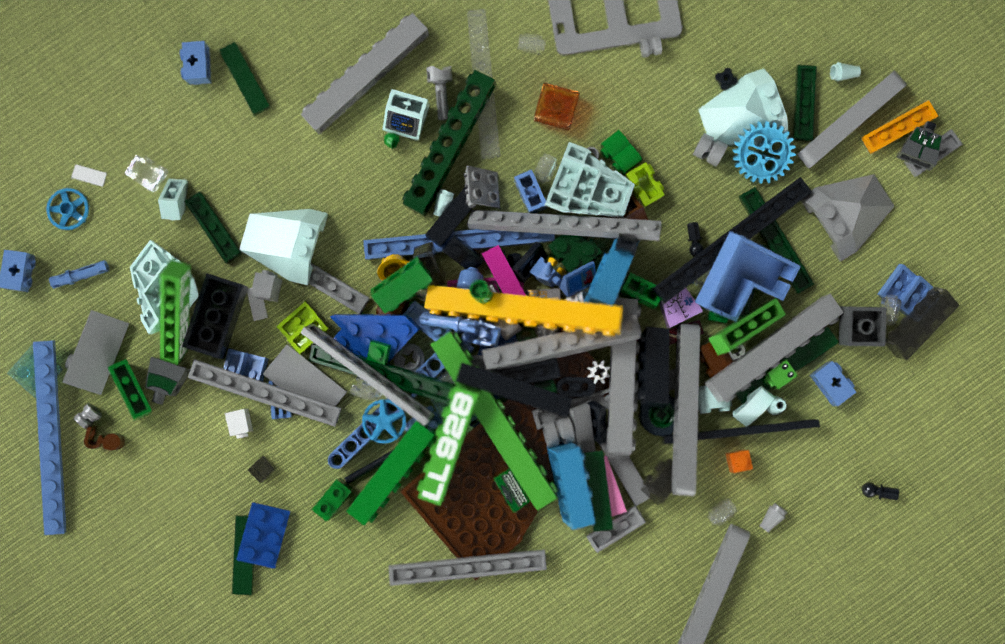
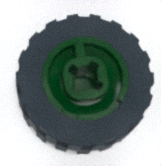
[639,395,675,436]

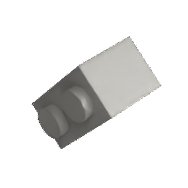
[251,270,282,303]

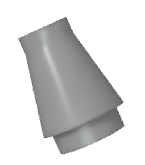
[760,503,787,533]

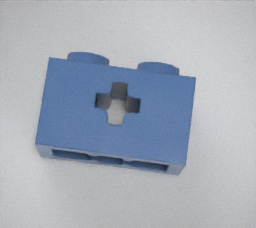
[180,41,211,85]
[514,169,547,213]
[0,250,36,292]
[809,361,856,406]

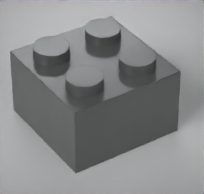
[839,306,887,346]

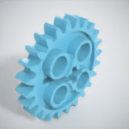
[732,121,796,184]

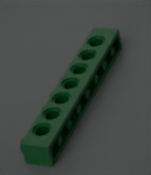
[402,70,497,217]

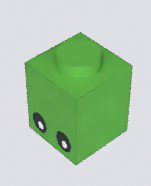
[764,360,798,389]

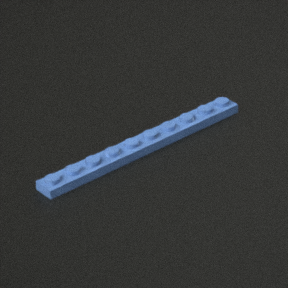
[363,229,555,260]
[33,341,66,535]

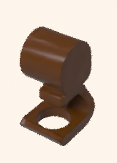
[84,426,125,450]

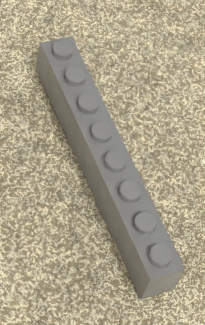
[301,13,429,135]
[705,294,844,403]
[606,298,641,455]
[482,315,641,373]

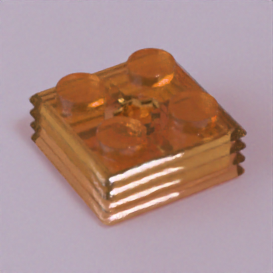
[534,83,580,130]

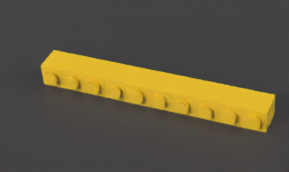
[424,285,624,337]

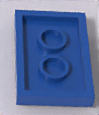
[236,502,290,569]

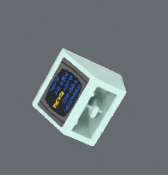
[383,89,430,141]

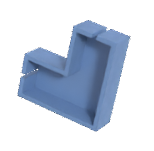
[695,232,801,322]

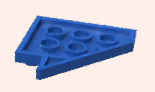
[330,314,421,364]

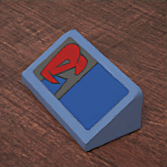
[559,261,596,297]

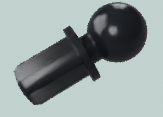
[687,222,704,257]
[862,482,899,500]

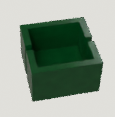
[547,235,602,274]

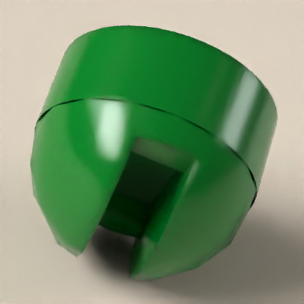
[384,132,400,149]

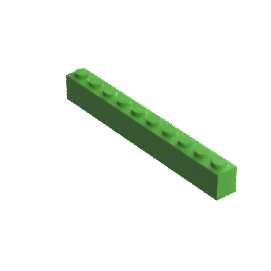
[430,331,558,511]

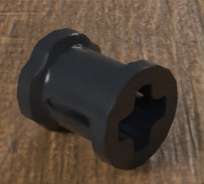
[615,234,639,256]

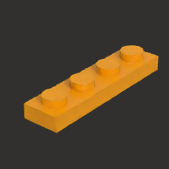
[861,100,938,154]

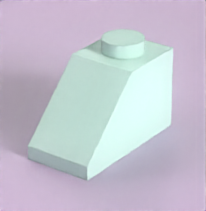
[158,179,188,220]

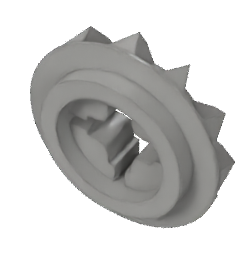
[394,343,424,372]

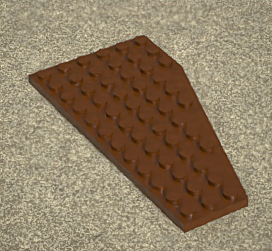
[400,351,609,581]

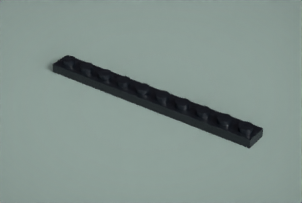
[652,177,812,304]

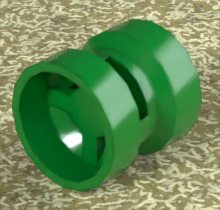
[470,280,493,304]

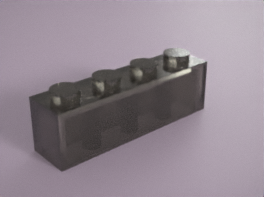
[885,287,959,360]

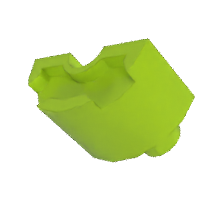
[626,162,664,207]

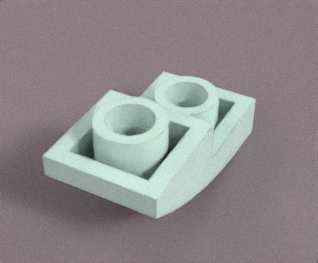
[733,386,775,427]

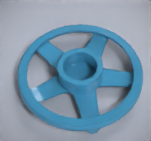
[46,188,89,230]
[362,399,406,443]

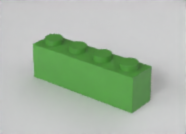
[708,298,786,355]

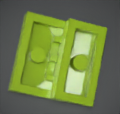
[276,301,329,354]

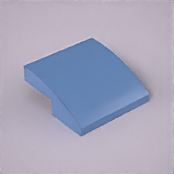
[877,264,934,318]
[223,349,269,382]

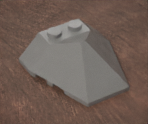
[801,174,894,262]

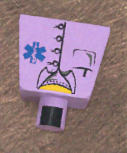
[659,288,703,329]

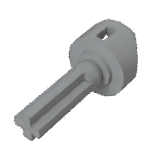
[426,66,453,120]

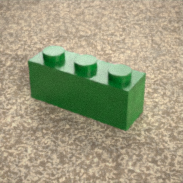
[370,256,433,314]
[108,359,152,421]

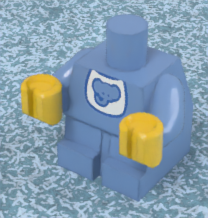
[529,257,566,287]

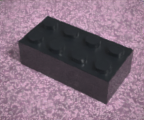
[182,273,248,359]

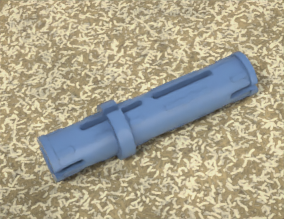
[49,260,110,289]
[420,313,479,334]

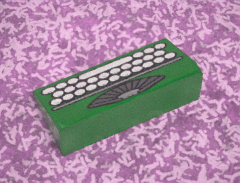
[494,468,530,513]

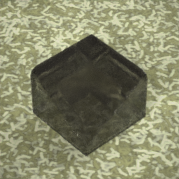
[247,455,277,483]

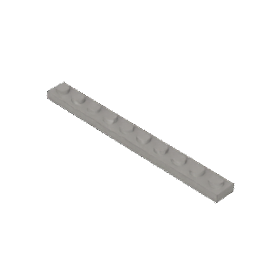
[467,210,662,241]

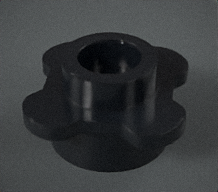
[715,68,737,90]

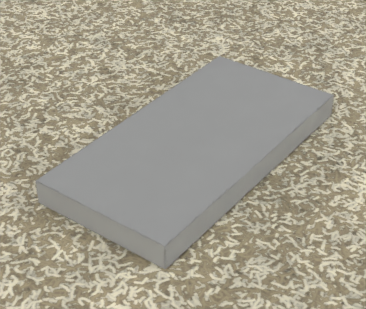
[63,310,129,395]
[263,344,347,406]

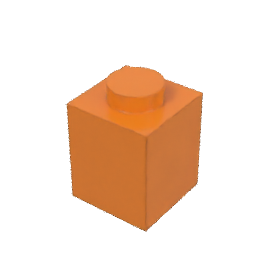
[725,449,753,473]

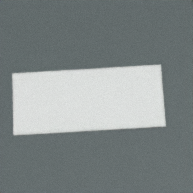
[71,165,107,187]
[247,288,268,321]

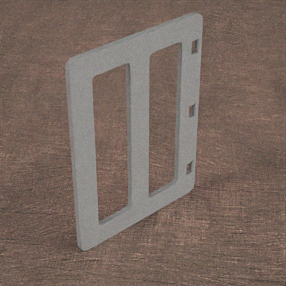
[548,0,682,56]

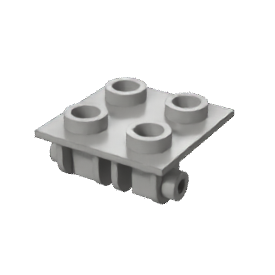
[464,165,500,208]

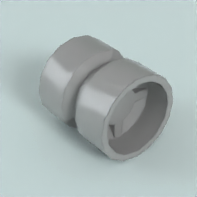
[692,133,728,167]
[542,417,575,448]

